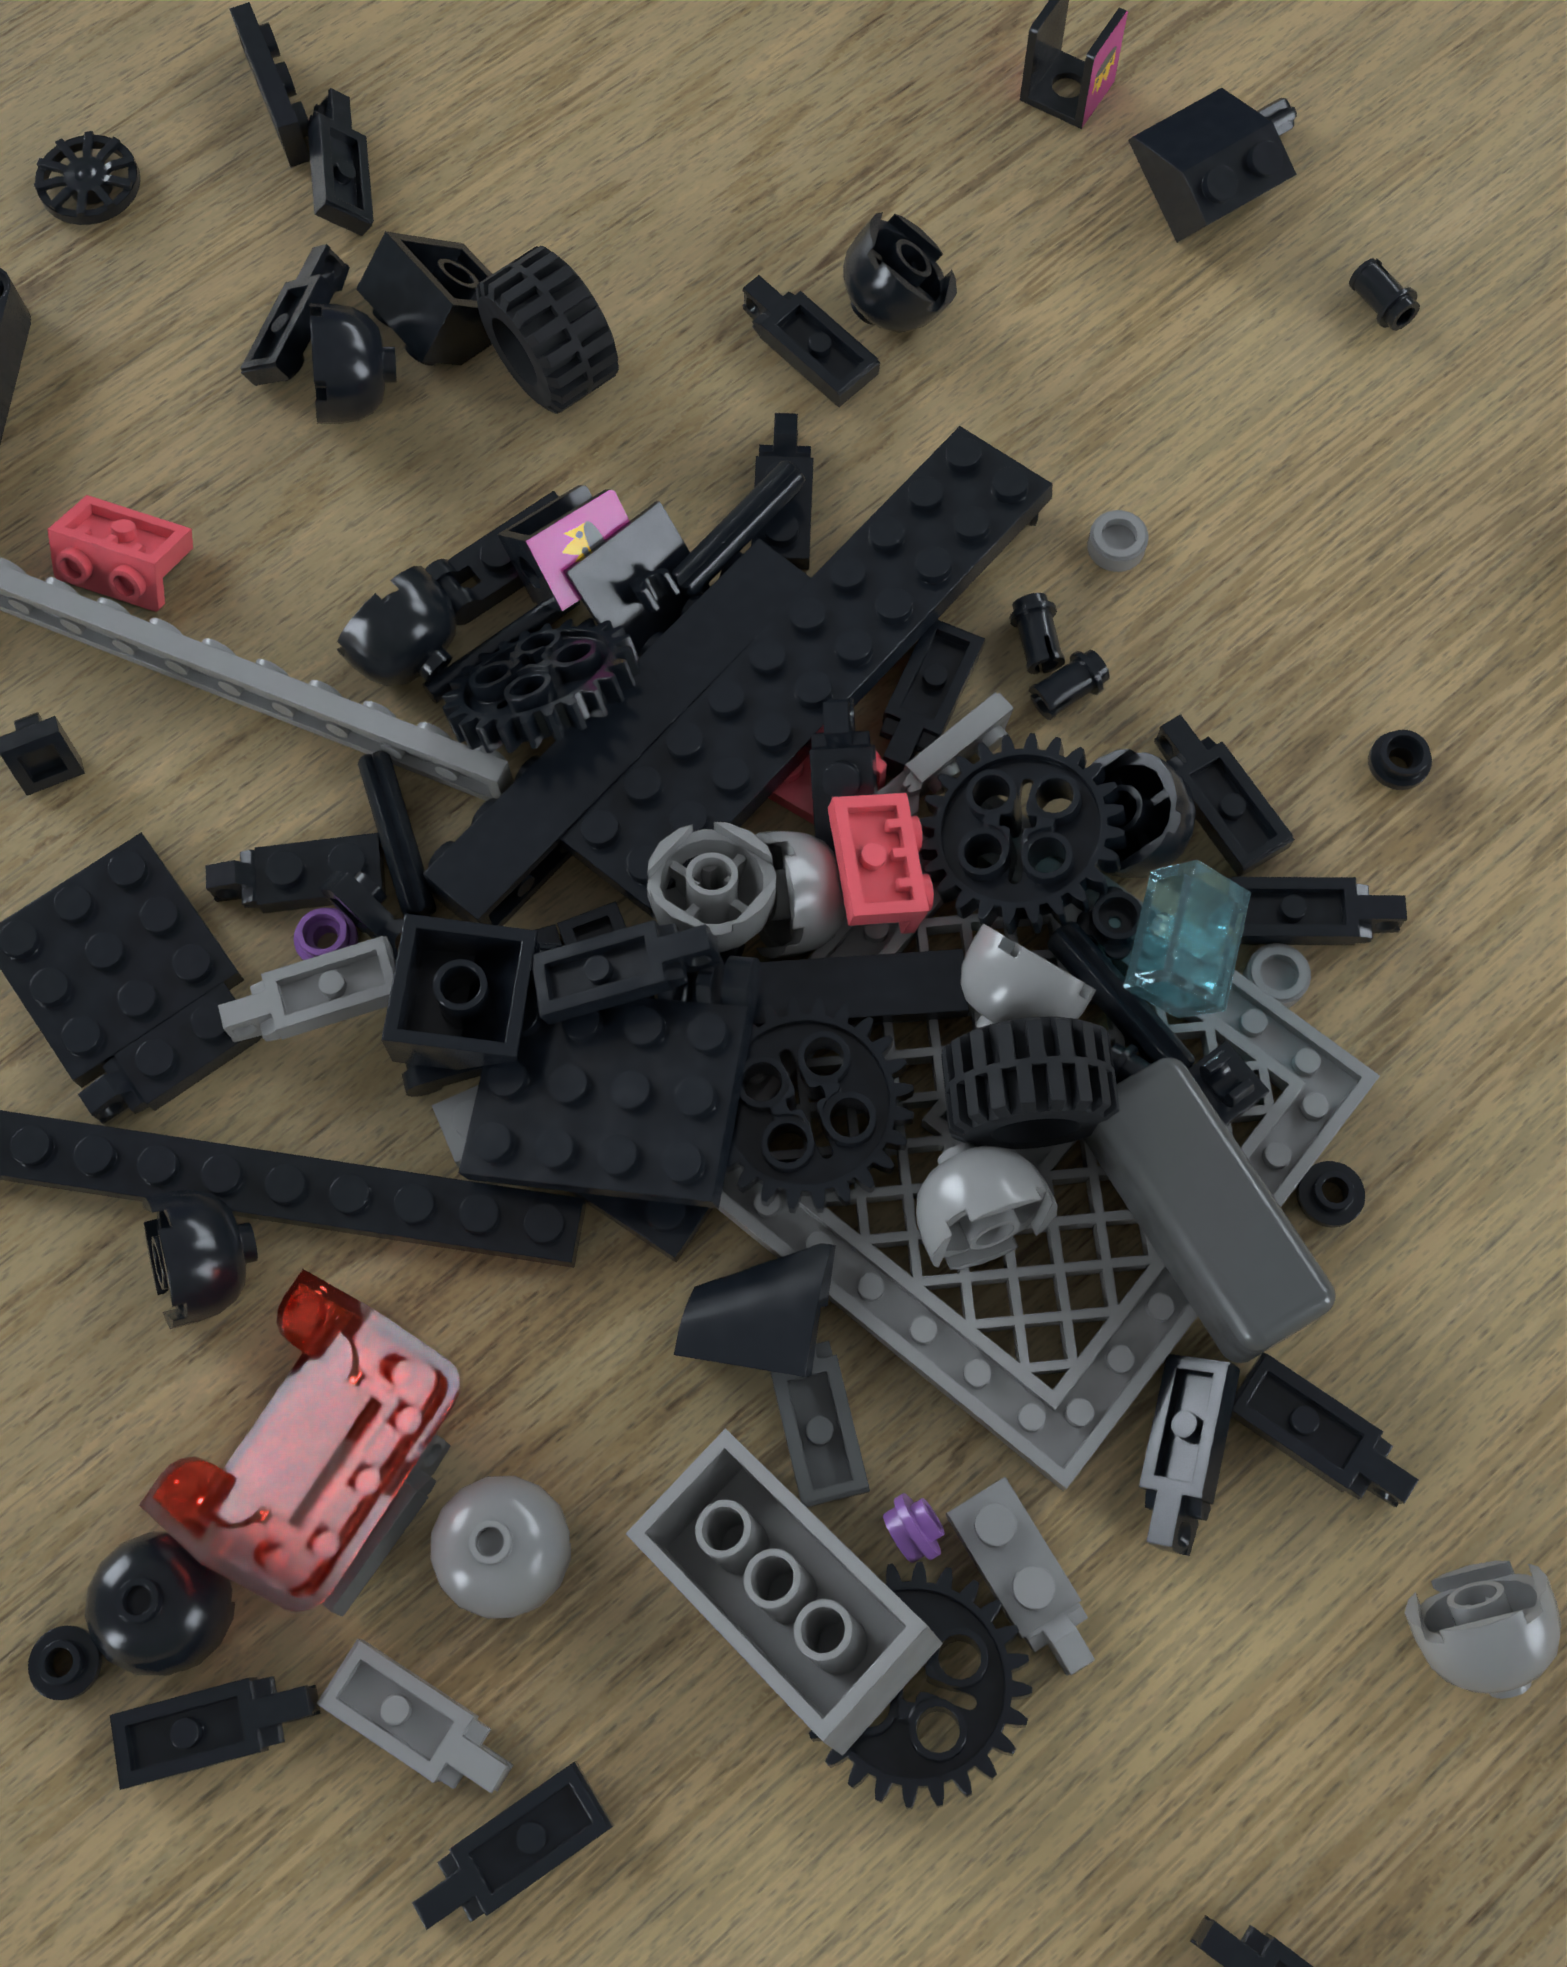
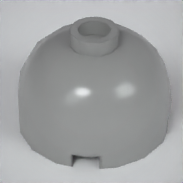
[647,822,776,953]
[755,831,846,959]
[960,924,1096,1028]
[916,1142,1058,1270]
[430,1476,571,1619]
[1404,1561,1562,1699]

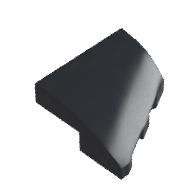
[674,1243,836,1377]

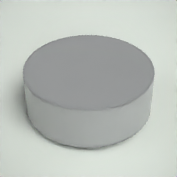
[1087,510,1149,572]
[1243,943,1311,1008]

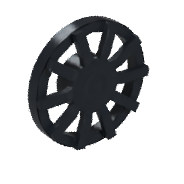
[34,131,140,225]

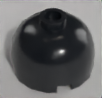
[843,212,957,333]
[310,303,397,424]
[337,566,457,686]
[1066,749,1196,878]
[143,1190,258,1329]
[85,1531,235,1676]

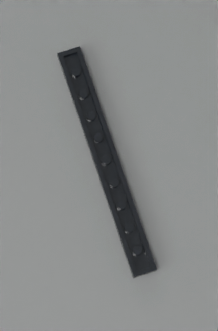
[0,1110,586,1268]

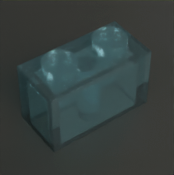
[1124,860,1251,1018]

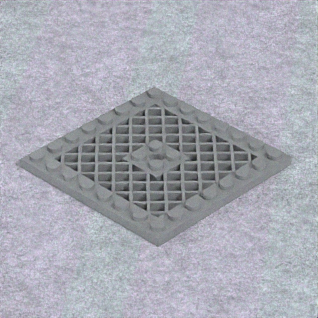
[717,796,1380,1491]

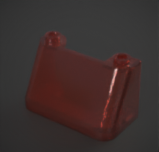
[139,1269,460,1612]

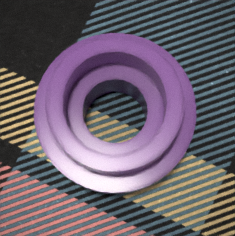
[294,908,358,960]
[883,1493,945,1563]

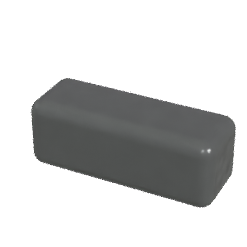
[1083,1057,1336,1363]

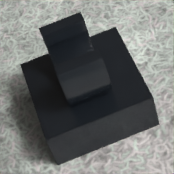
[0,712,85,796]
[1188,1041,1269,1127]

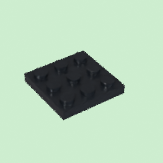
[0,832,244,1088]

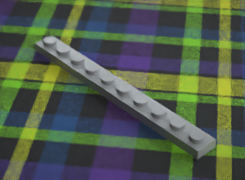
[0,557,514,801]

